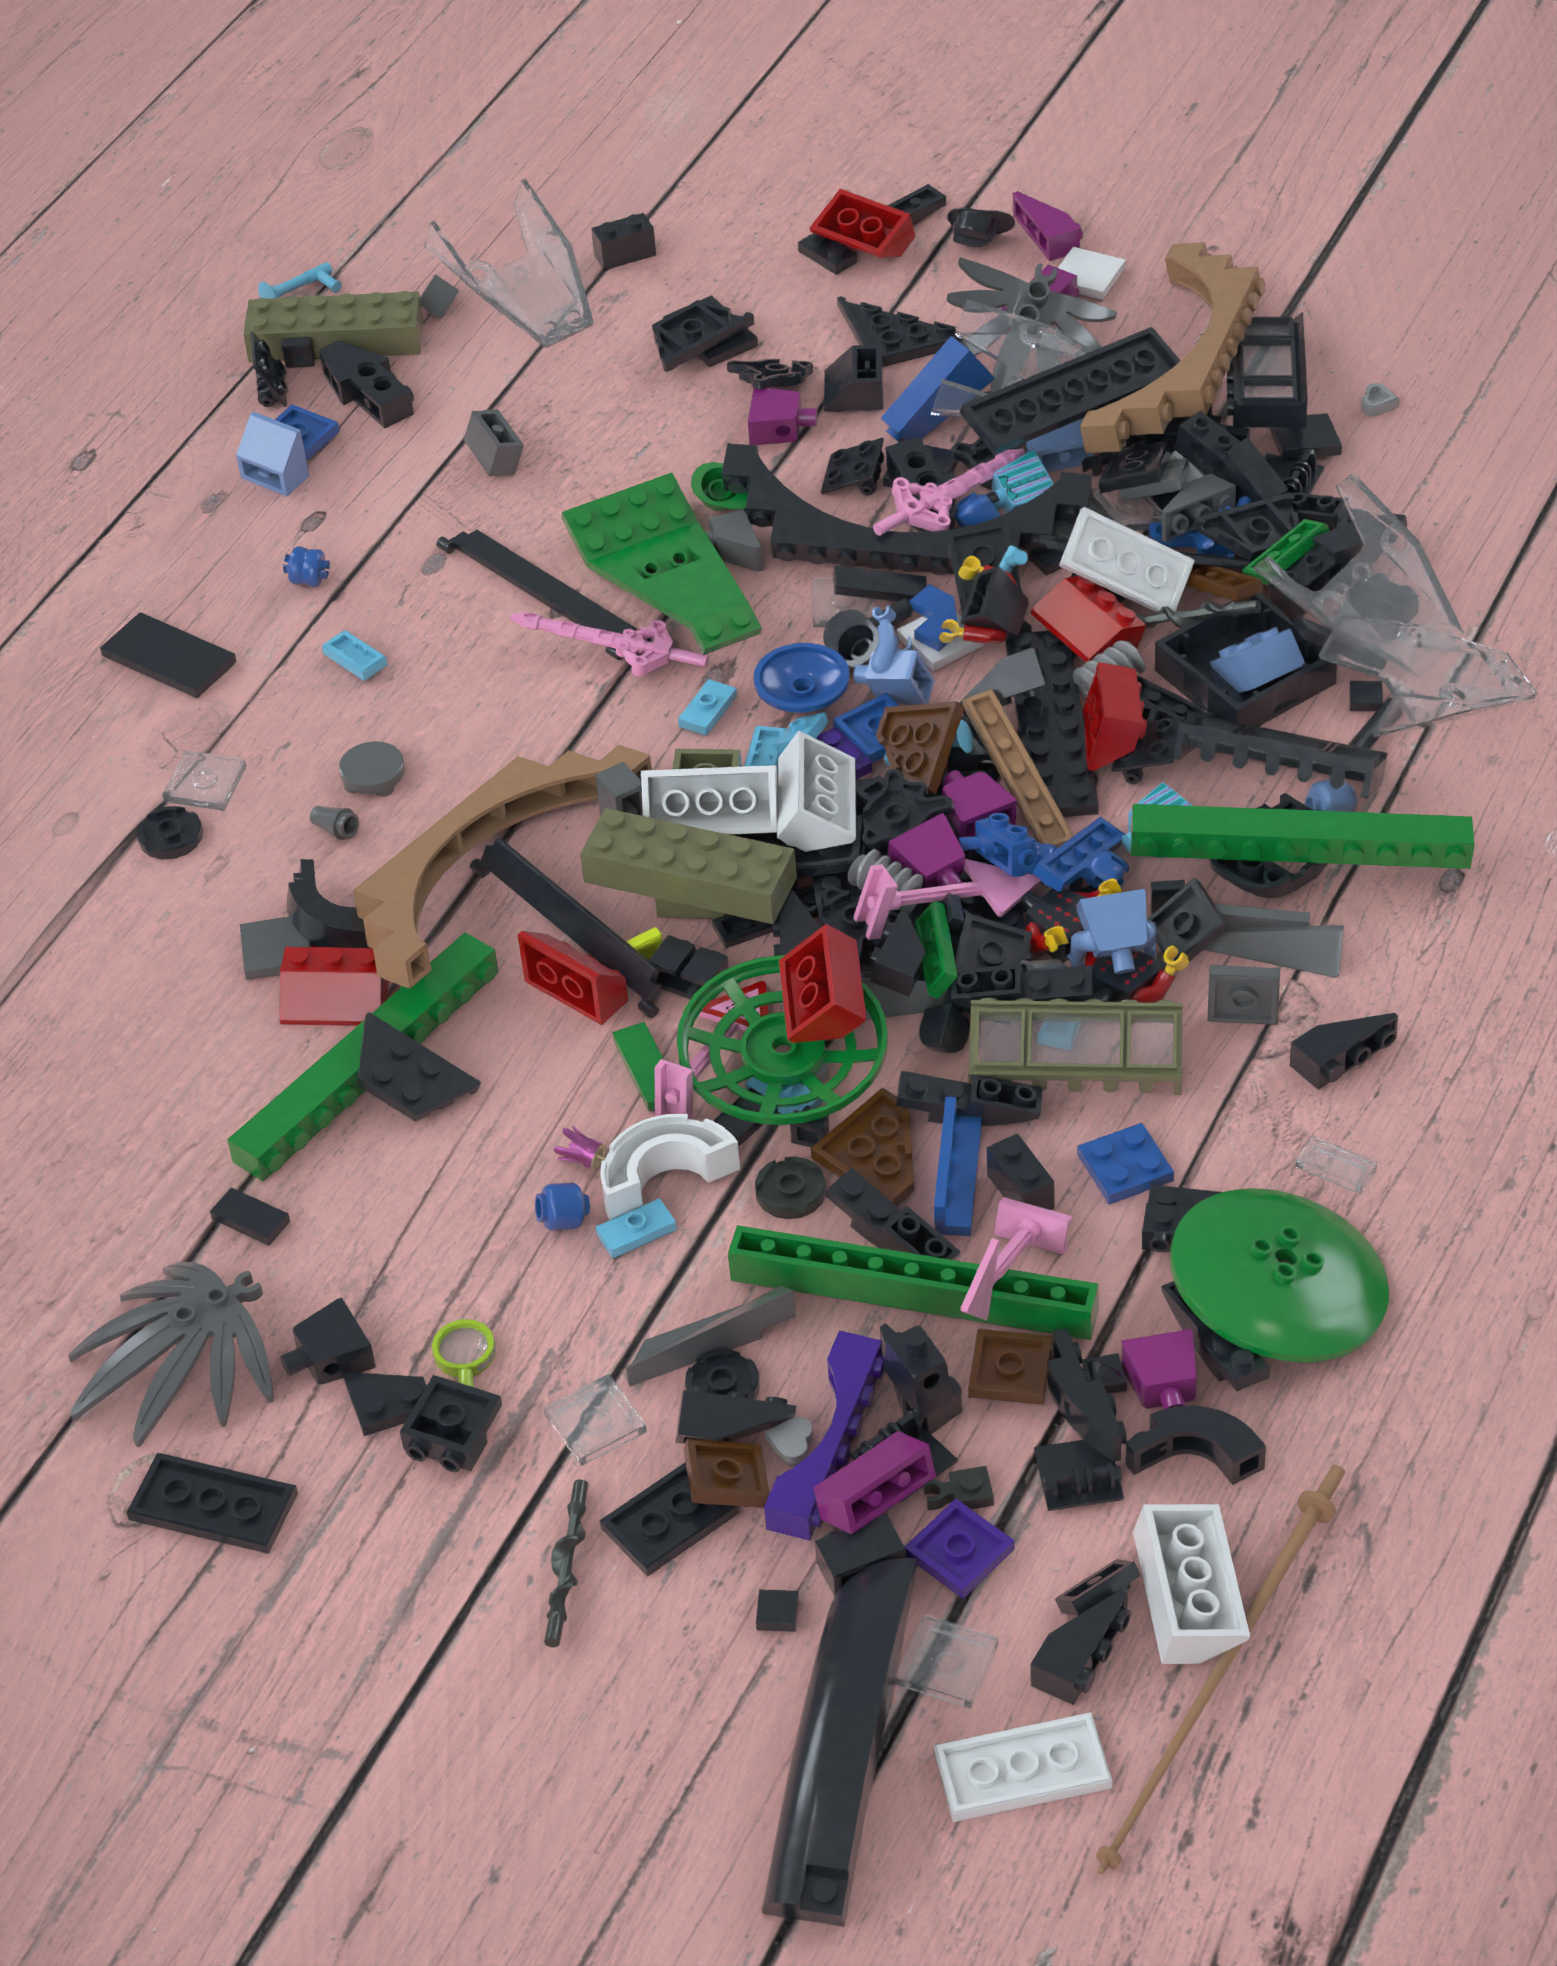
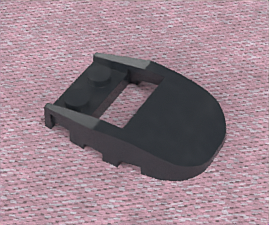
[1209,793,1328,899]

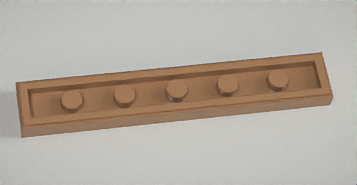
[963,689,1074,848]

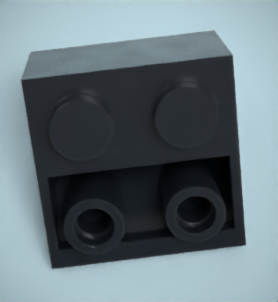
[824,344,883,412]

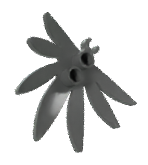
[947,257,1117,393]
[68,1262,274,1447]

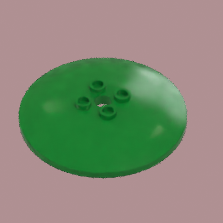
[1170,1188,1389,1362]

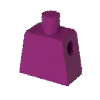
[748,388,817,445]
[942,770,1017,837]
[888,813,965,889]
[1121,1329,1197,1410]

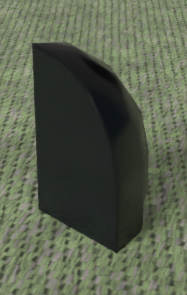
[919,1003,970,1054]

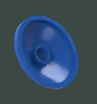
[754,643,850,713]

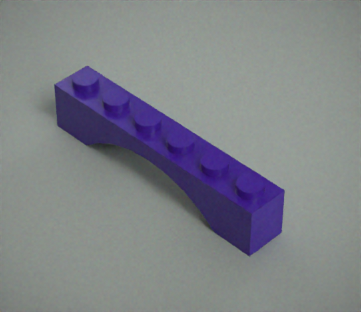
[764,1330,885,1541]

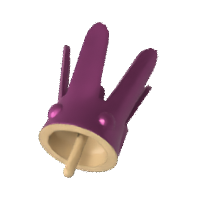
[553,1126,606,1170]

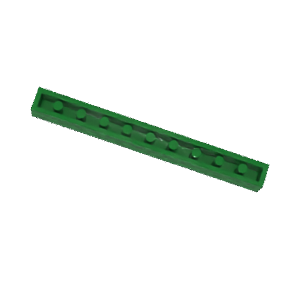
[1131,804,1475,869]
[227,932,499,1181]
[728,1225,1098,1340]

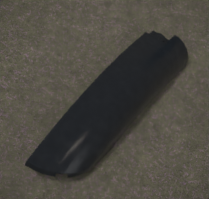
[762,1558,917,1927]

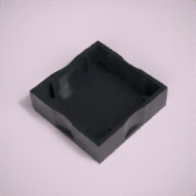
[1155,593,1338,731]

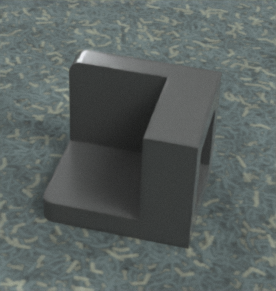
[420,274,460,318]

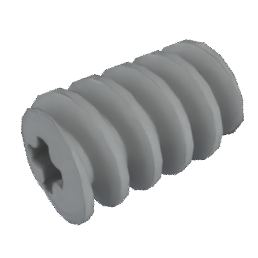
[1073,641,1146,699]
[848,849,923,915]

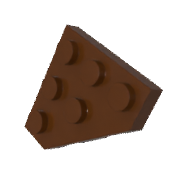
[876,701,965,795]
[810,1087,915,1206]

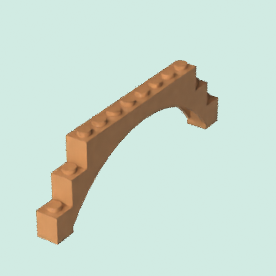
[1080,242,1265,453]
[353,745,652,989]

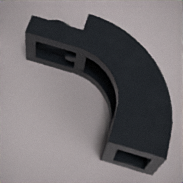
[286,859,370,948]
[1126,1406,1266,1485]

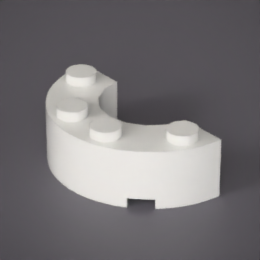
[601,1114,740,1220]

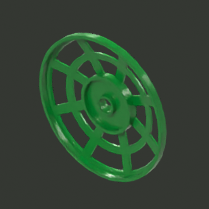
[677,955,888,1125]

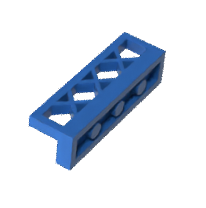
[934,1097,982,1236]

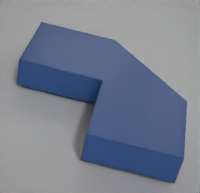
[910,584,958,652]

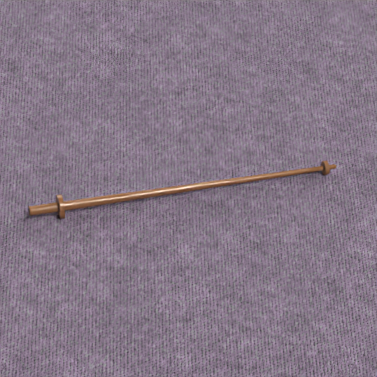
[1096,1465,1345,1874]

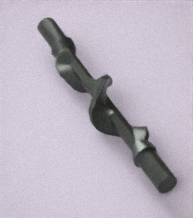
[1136,600,1261,629]
[544,1479,589,1648]

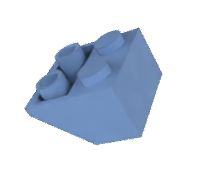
[236,412,309,496]
[1210,627,1305,693]

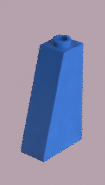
[881,336,995,443]

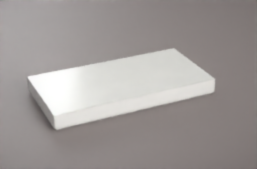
[1059,507,1195,612]
[934,1712,1112,1822]

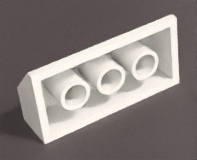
[777,731,856,852]
[641,765,778,834]
[1133,1504,1250,1664]

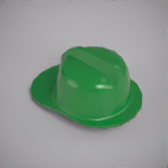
[691,462,748,511]

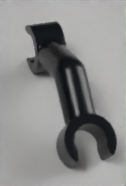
[1082,440,1147,477]

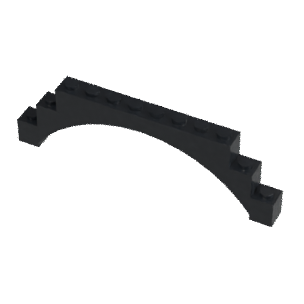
[722,443,1092,575]

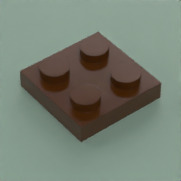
[968,1329,1052,1405]
[684,1439,770,1508]

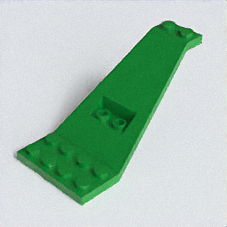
[561,472,762,655]

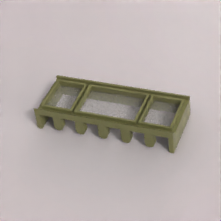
[968,998,1183,1095]

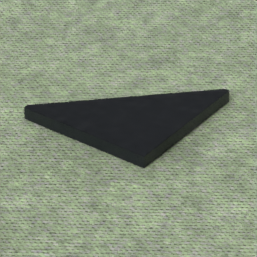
[837,296,973,367]

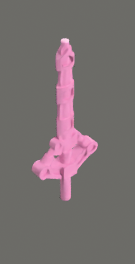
[873,448,1025,535]
[510,612,709,677]

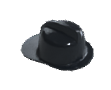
[947,207,1015,247]
[823,609,879,669]

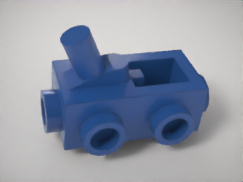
[958,813,1039,877]

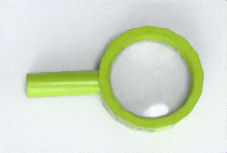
[432,1319,496,1387]

